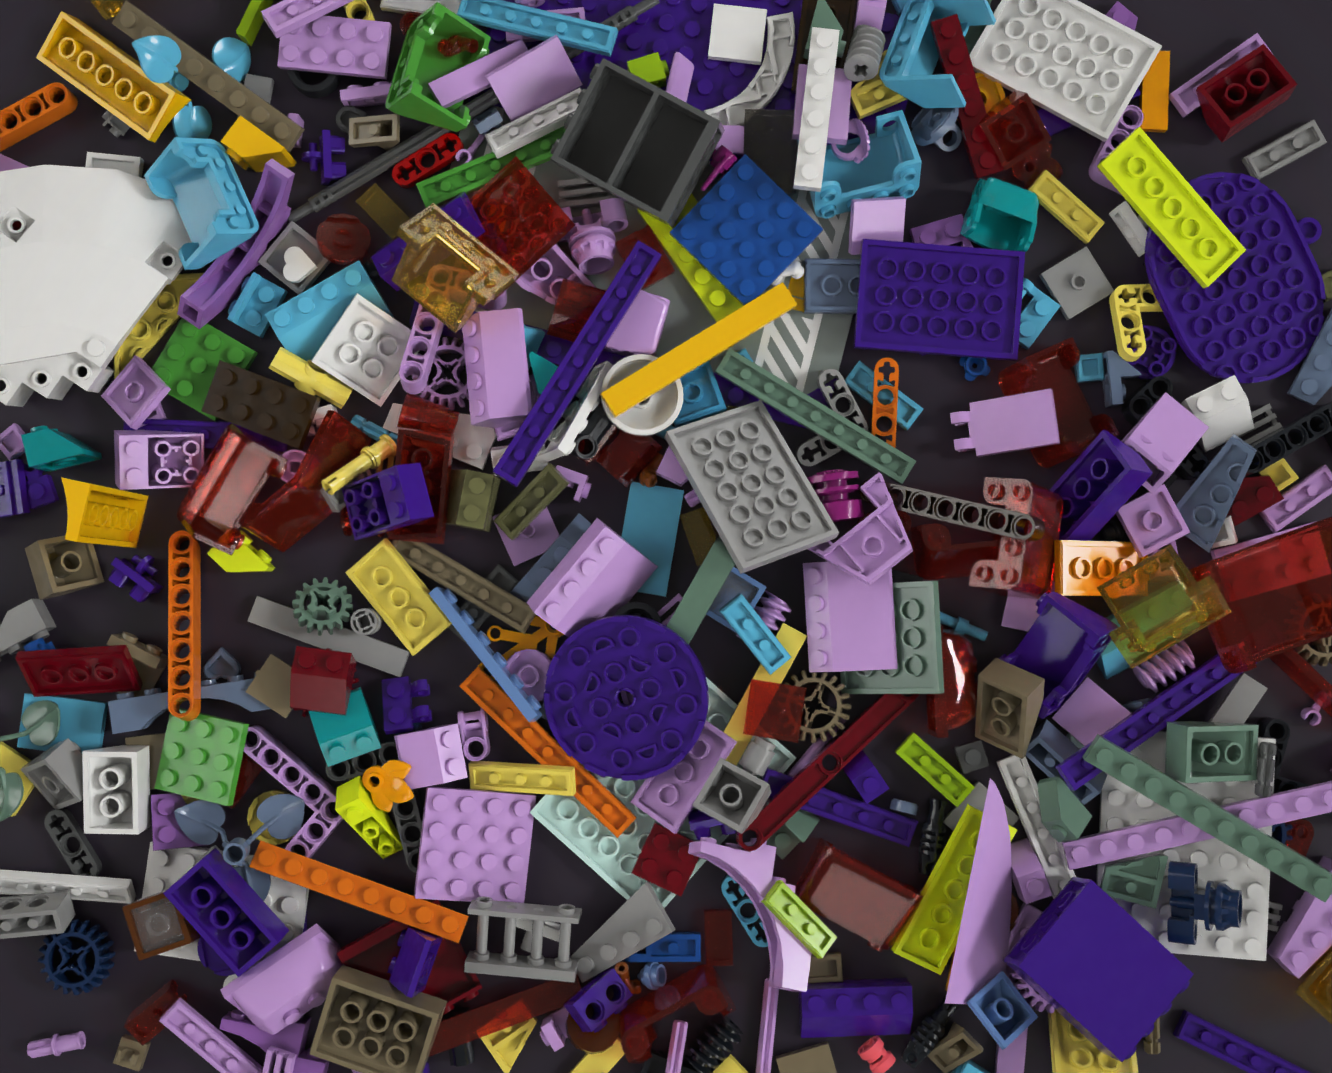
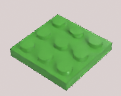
[152,318,258,422]
[154,708,249,806]

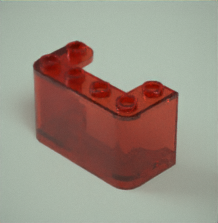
[969,477,1063,599]

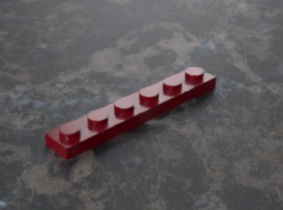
[930,14,1003,180]

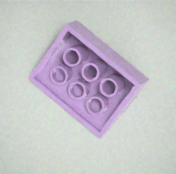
[527,518,658,637]
[803,561,898,672]

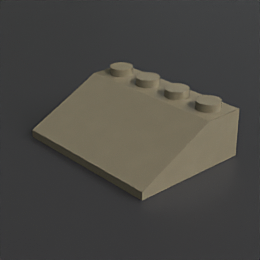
[309,965,447,1073]

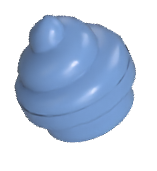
[637,962,667,990]

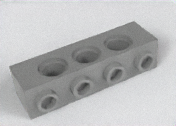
[0,891,76,939]

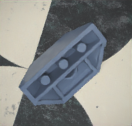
[510,513,591,604]

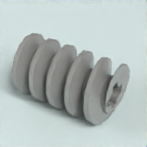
[843,24,886,82]

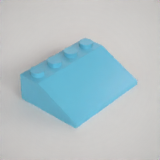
[264,260,394,376]

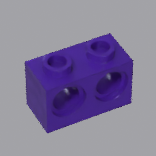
[564,968,633,1033]

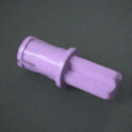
[27,1031,86,1058]

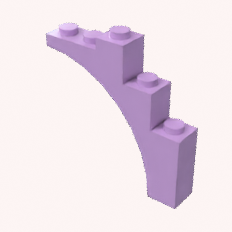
[688,837,812,992]

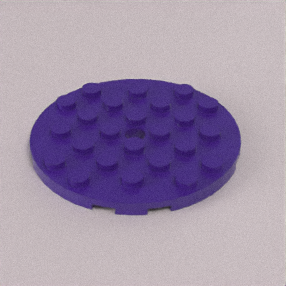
[543,615,709,781]

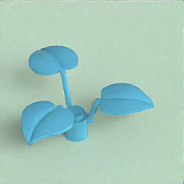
[131,35,251,139]

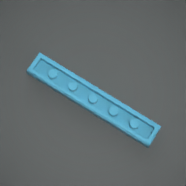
[457,0,618,57]

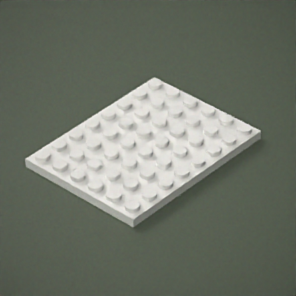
[1096,731,1276,961]

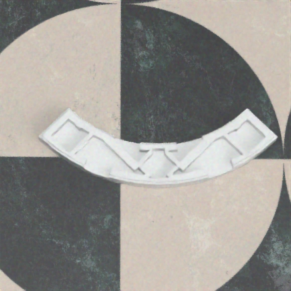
[704,12,795,126]

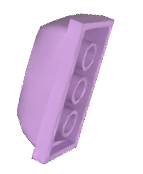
[220,923,344,1035]

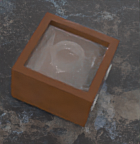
[122,890,201,961]

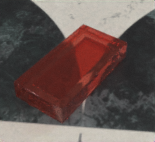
[704,909,733,966]

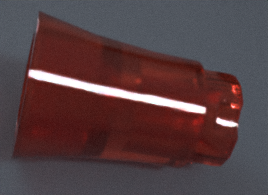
[397,393,460,438]

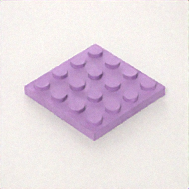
[414,786,536,903]

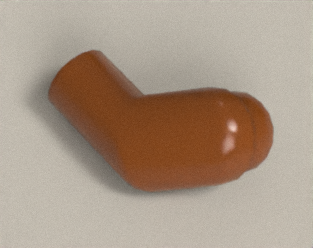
[638,452,664,488]
[615,962,641,994]

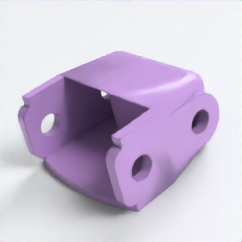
[604,290,670,356]

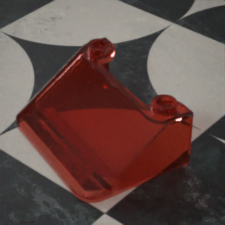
[177,423,288,556]

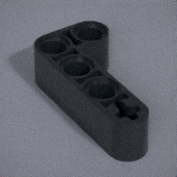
[1121,376,1209,480]

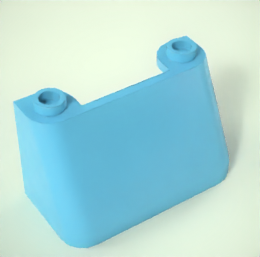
[144,137,259,270]

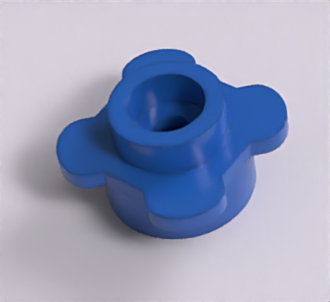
[959,357,990,381]

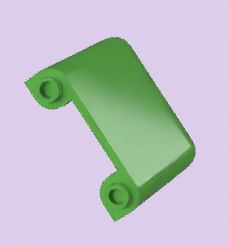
[385,2,491,132]

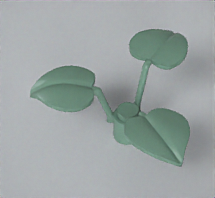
[0,700,60,822]

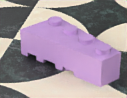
[1267,856,1332,979]

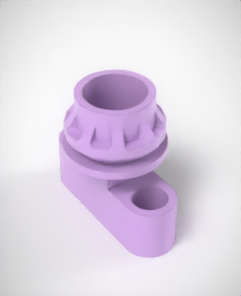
[547,198,628,275]

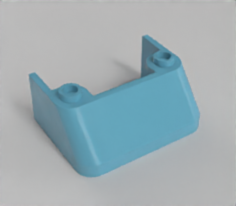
[879,0,996,108]

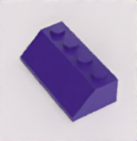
[371,192,486,291]
[1035,430,1153,541]
[163,848,290,977]
[799,978,913,1038]

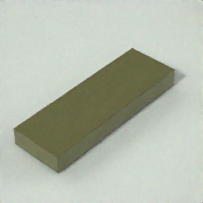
[494,463,569,540]

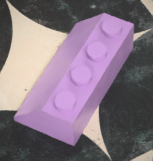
[461,308,532,428]

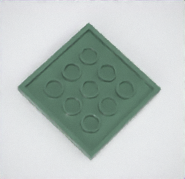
[840,581,944,694]

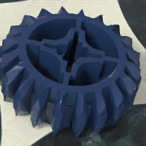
[37,919,116,996]

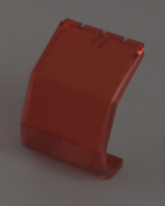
[1187,516,1332,674]

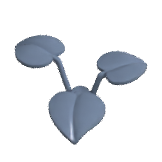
[174,794,305,901]

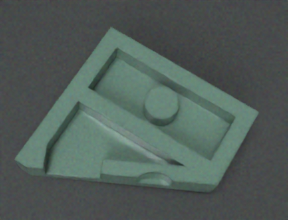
[1100,854,1168,909]

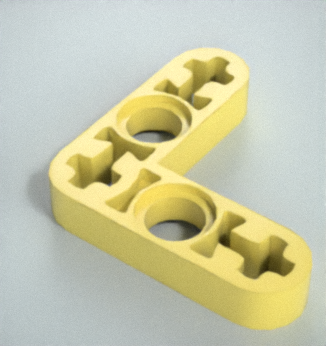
[1109,284,1163,362]

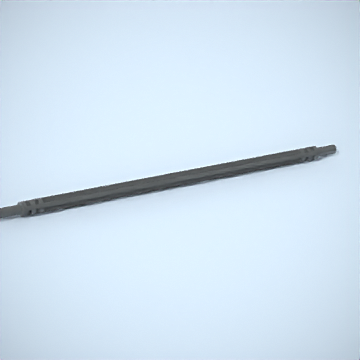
[288,0,660,223]

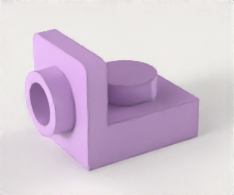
[556,465,592,503]

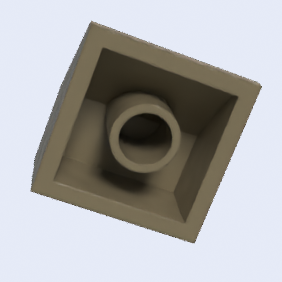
[25,535,104,600]

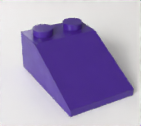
[388,926,442,998]

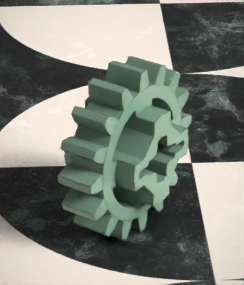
[292,577,353,636]

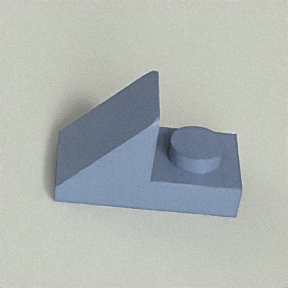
[1102,350,1141,408]

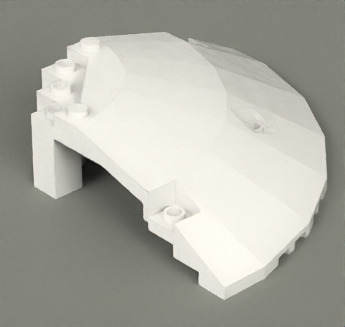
[0,165,192,407]

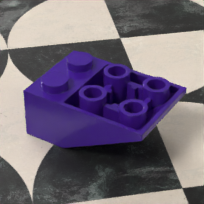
[342,463,434,540]

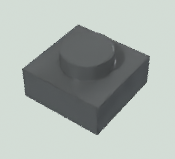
[954,739,989,774]

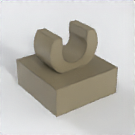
[113,1034,151,1072]

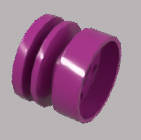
[807,469,864,523]

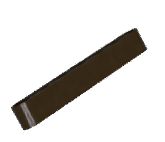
[859,479,1045,542]

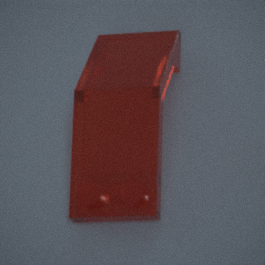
[241,410,372,552]

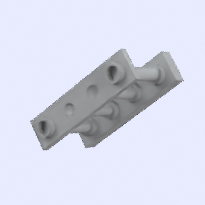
[464,896,582,983]

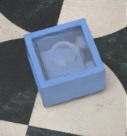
[706,567,767,632]

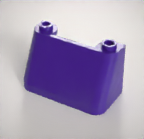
[999,591,1119,719]

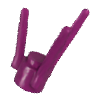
[701,145,738,191]

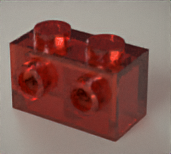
[596,430,663,487]

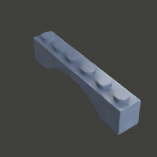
[108,673,271,734]

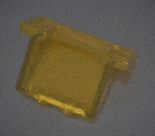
[391,203,519,333]
[1097,544,1231,669]

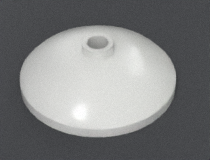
[601,354,683,436]

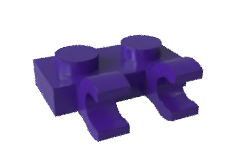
[382,676,432,735]

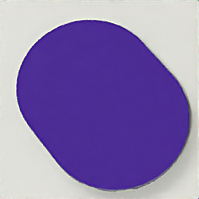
[1145,172,1326,383]

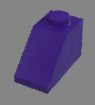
[842,750,890,804]

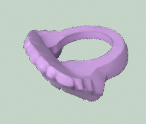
[831,118,870,164]

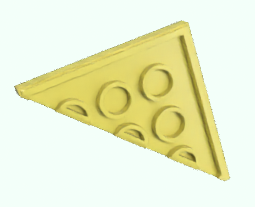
[114,273,204,379]

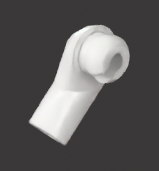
[769,260,804,288]

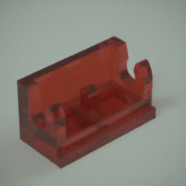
[124,979,187,1046]

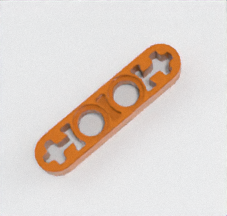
[871,357,899,448]

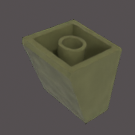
[437,470,501,533]

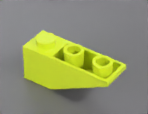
[335,776,403,859]

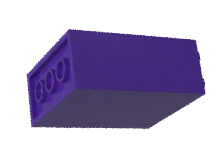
[1003,877,1194,1062]

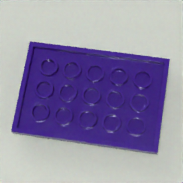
[854,239,1025,361]

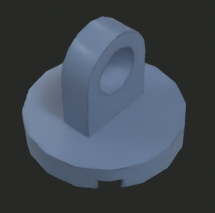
[910,108,962,152]

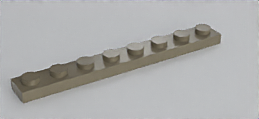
[112,1,305,152]

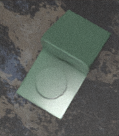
[767,809,820,860]

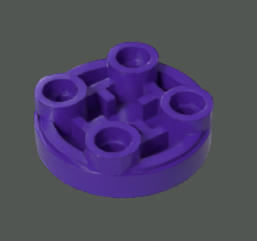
[1127,325,1177,380]

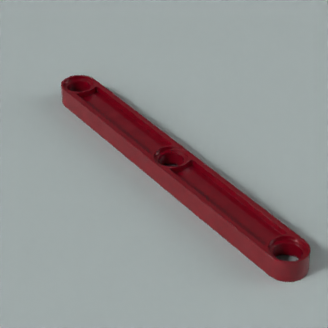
[736,694,919,851]

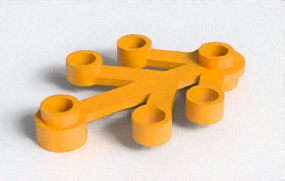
[478,616,564,680]

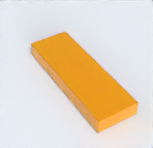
[1139,50,1170,133]

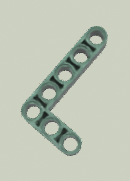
[667,536,735,645]

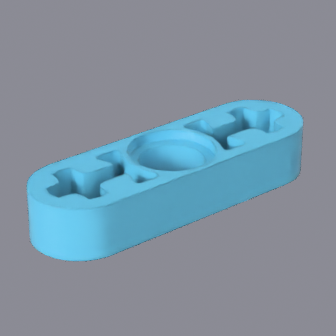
[721,875,768,947]

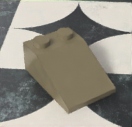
[975,658,1045,759]

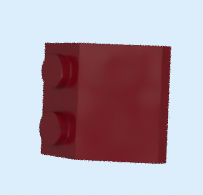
[290,646,356,715]

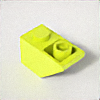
[207,530,275,573]

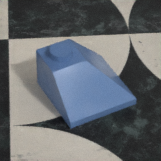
[966,971,1038,1050]

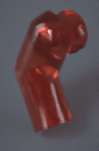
[437,35,479,57]

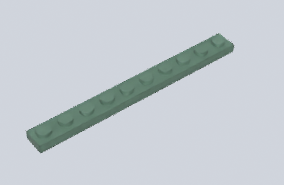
[1082,734,1332,902]

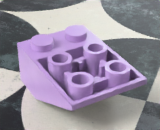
[1121,392,1209,494]
[114,430,204,490]

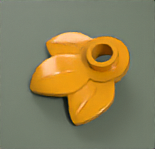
[362,760,414,812]

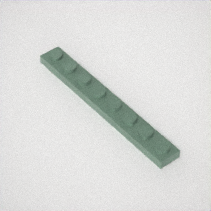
[715,348,916,485]

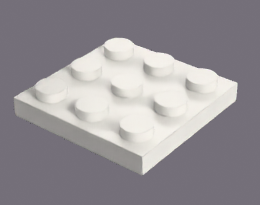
[311,293,420,407]

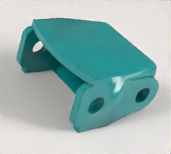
[960,177,1039,252]

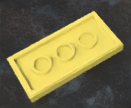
[345,538,452,656]

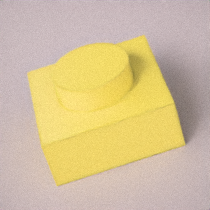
[1258,458,1299,491]

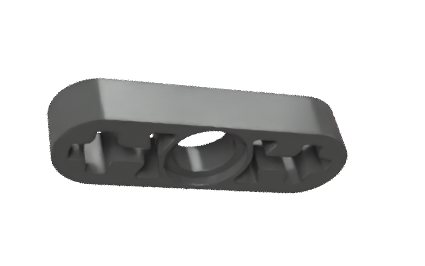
[44,808,102,877]

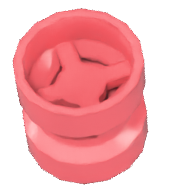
[857,1035,896,1073]

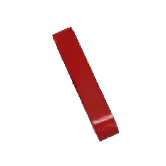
[392,133,464,188]

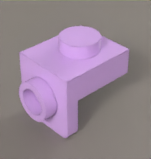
[540,1006,569,1052]

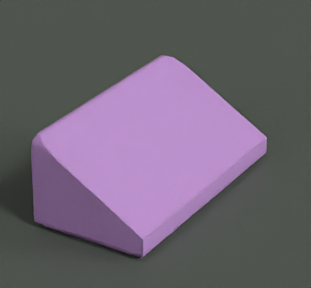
[666,52,694,102]

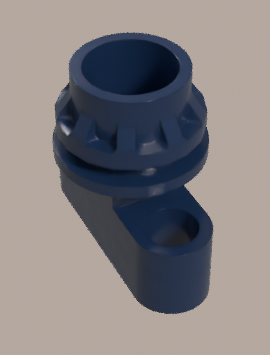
[1167,861,1243,945]

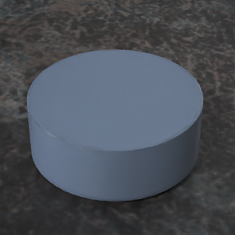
[889,798,918,815]

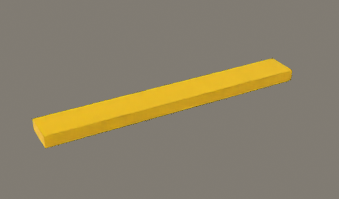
[600,282,798,418]

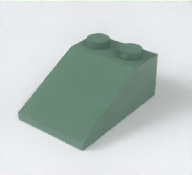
[1165,721,1259,783]

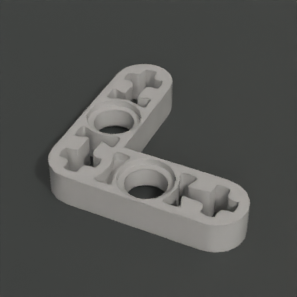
[795,369,868,466]

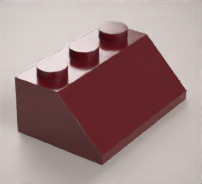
[1196,44,1298,143]

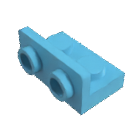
[227,272,288,338]

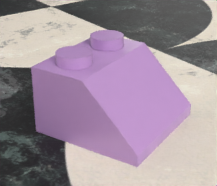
[394,723,468,789]

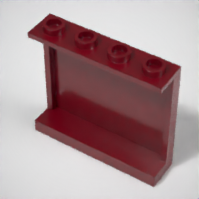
[337,900,483,1015]

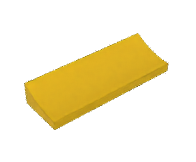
[36,11,191,143]
[61,477,148,548]

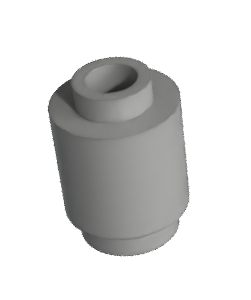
[739,735,776,777]

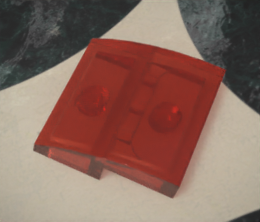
[547,278,606,342]

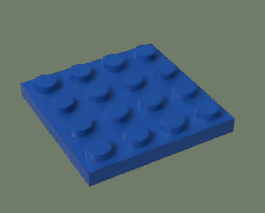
[670,154,823,306]

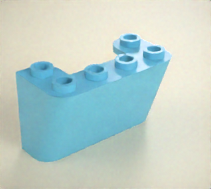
[797,110,922,219]

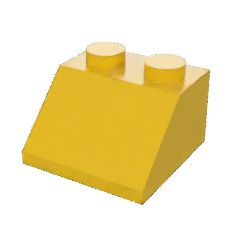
[220,115,297,172]

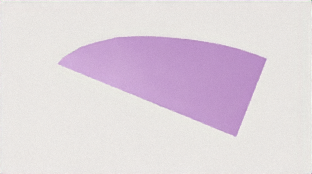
[945,779,1012,1004]

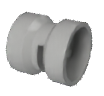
[350,608,382,635]

